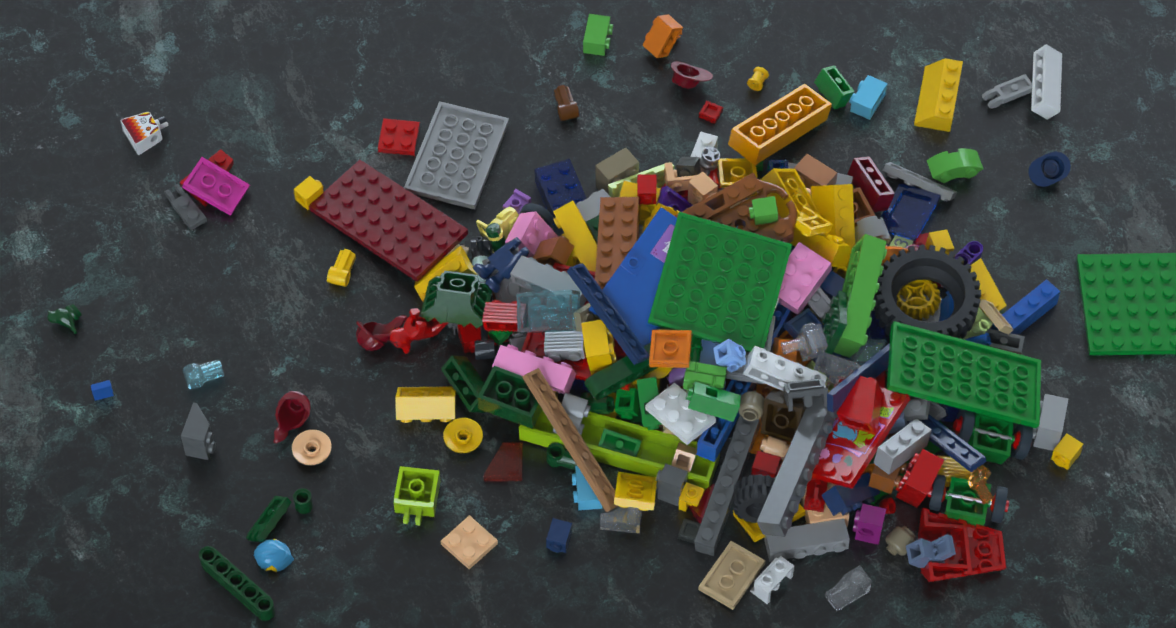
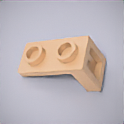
[664,162,697,192]

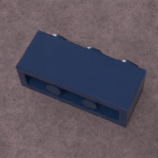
[821,472,880,516]

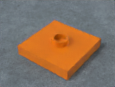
[649,330,692,368]

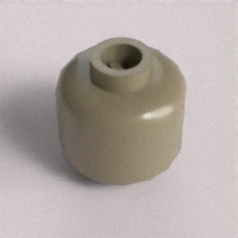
[738,391,765,421]
[885,526,915,556]

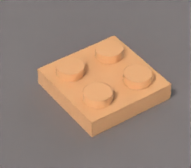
[441,515,498,569]

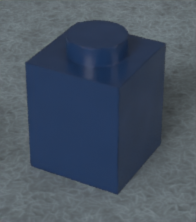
[546,518,572,553]

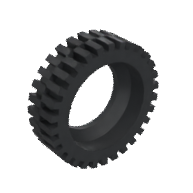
[873,245,981,339]

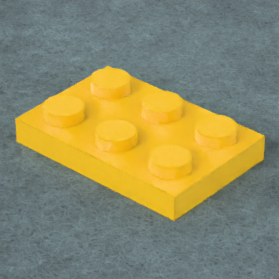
[614,472,657,511]

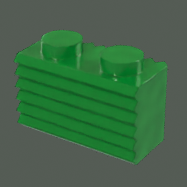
[814,65,854,109]

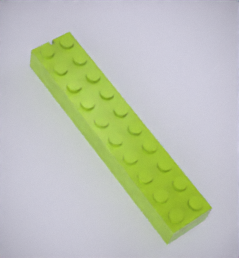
[519,410,720,490]

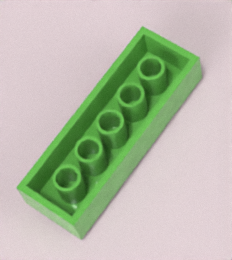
[834,234,887,358]

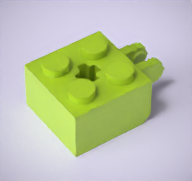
[394,466,441,526]

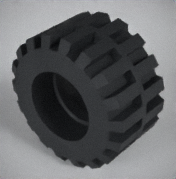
[734,474,776,523]

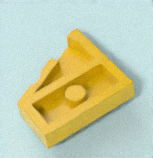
[794,206,833,236]

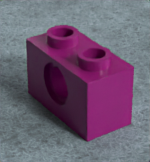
[852,503,886,545]

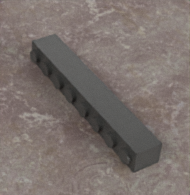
[757,396,839,537]
[695,415,763,556]

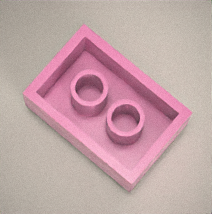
[778,242,832,315]

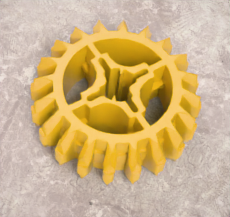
[897,280,941,321]

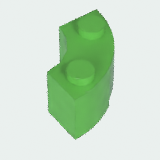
[927,148,983,183]

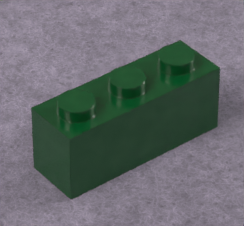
[441,356,486,413]

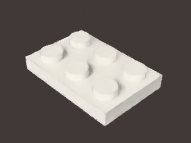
[645,383,716,445]

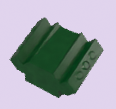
[421,271,492,329]

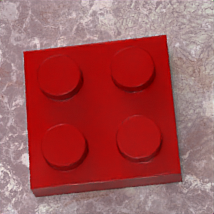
[378,118,420,156]

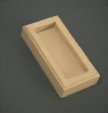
[979,299,1013,335]

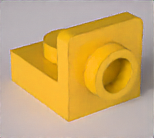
[679,482,704,512]

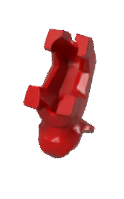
[390,308,448,354]

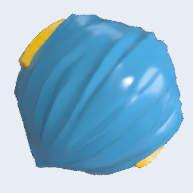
[253,539,294,572]

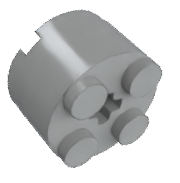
[855,216,891,246]

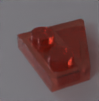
[484,443,523,481]

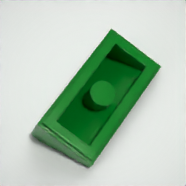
[598,428,642,457]

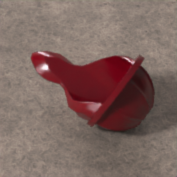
[356,315,407,351]
[274,391,311,443]

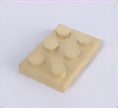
[698,541,765,610]

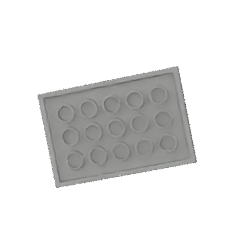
[404,101,509,210]

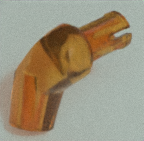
[968,464,994,505]

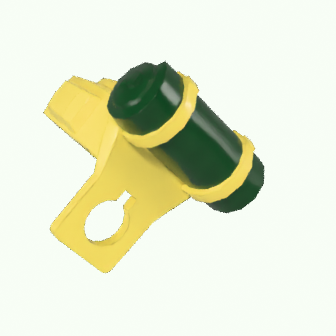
[476,207,519,253]

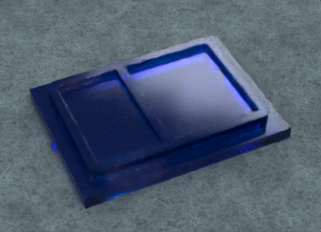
[879,184,941,241]

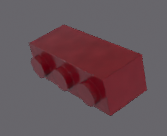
[847,156,895,212]

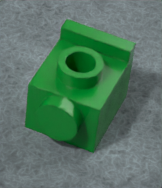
[614,388,640,420]

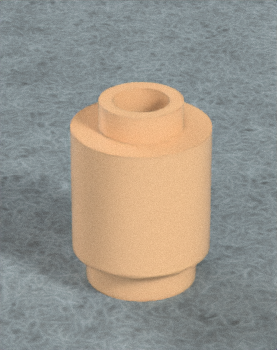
[760,436,790,460]

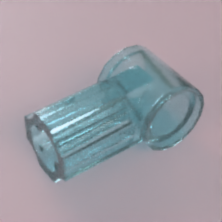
[183,359,224,389]

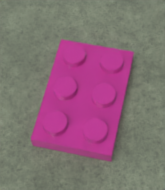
[182,157,250,216]

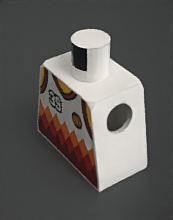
[121,112,168,155]

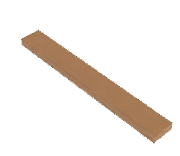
[522,368,618,513]

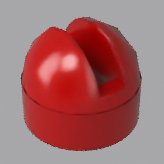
[879,498,896,514]

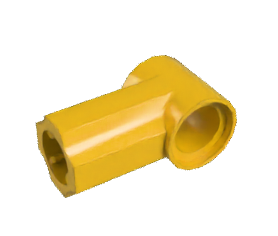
[327,249,356,287]

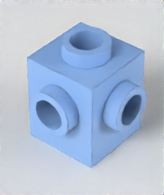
[713,339,747,373]

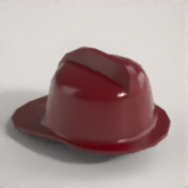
[671,61,713,89]

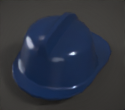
[1028,151,1071,187]

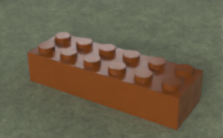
[595,197,640,290]

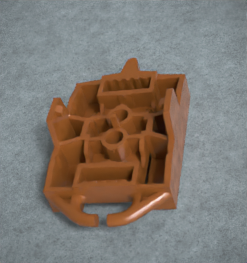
[675,173,797,243]

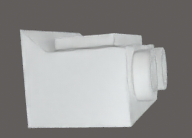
[750,556,794,604]

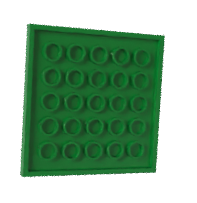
[648,212,792,353]
[1076,253,1176,355]

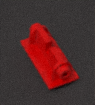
[804,478,828,512]

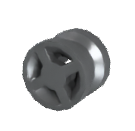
[699,147,720,171]

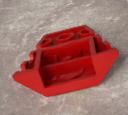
[918,508,1006,582]

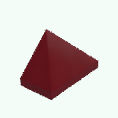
[689,484,715,524]

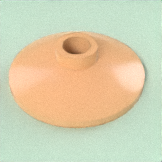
[292,430,332,465]

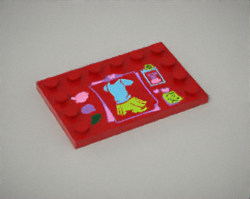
[812,377,910,489]

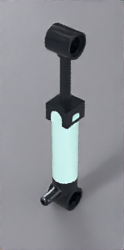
[471,236,495,360]

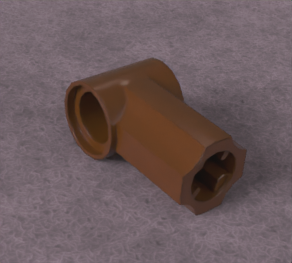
[554,85,579,121]

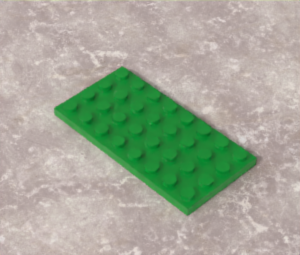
[887,321,1041,429]

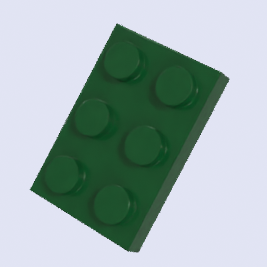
[822,290,847,355]

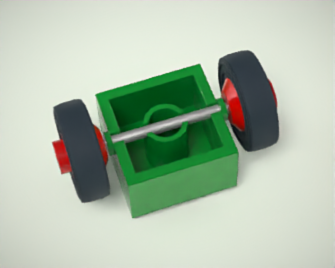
[953,409,1033,464]
[927,474,1009,526]

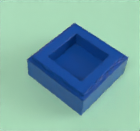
[91,380,114,401]

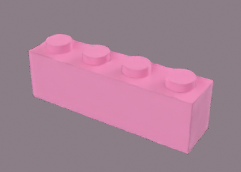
[492,344,576,394]

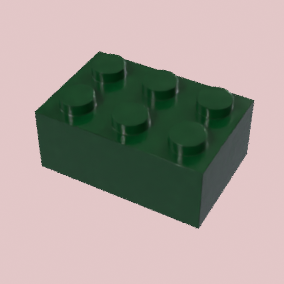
[477,366,542,429]

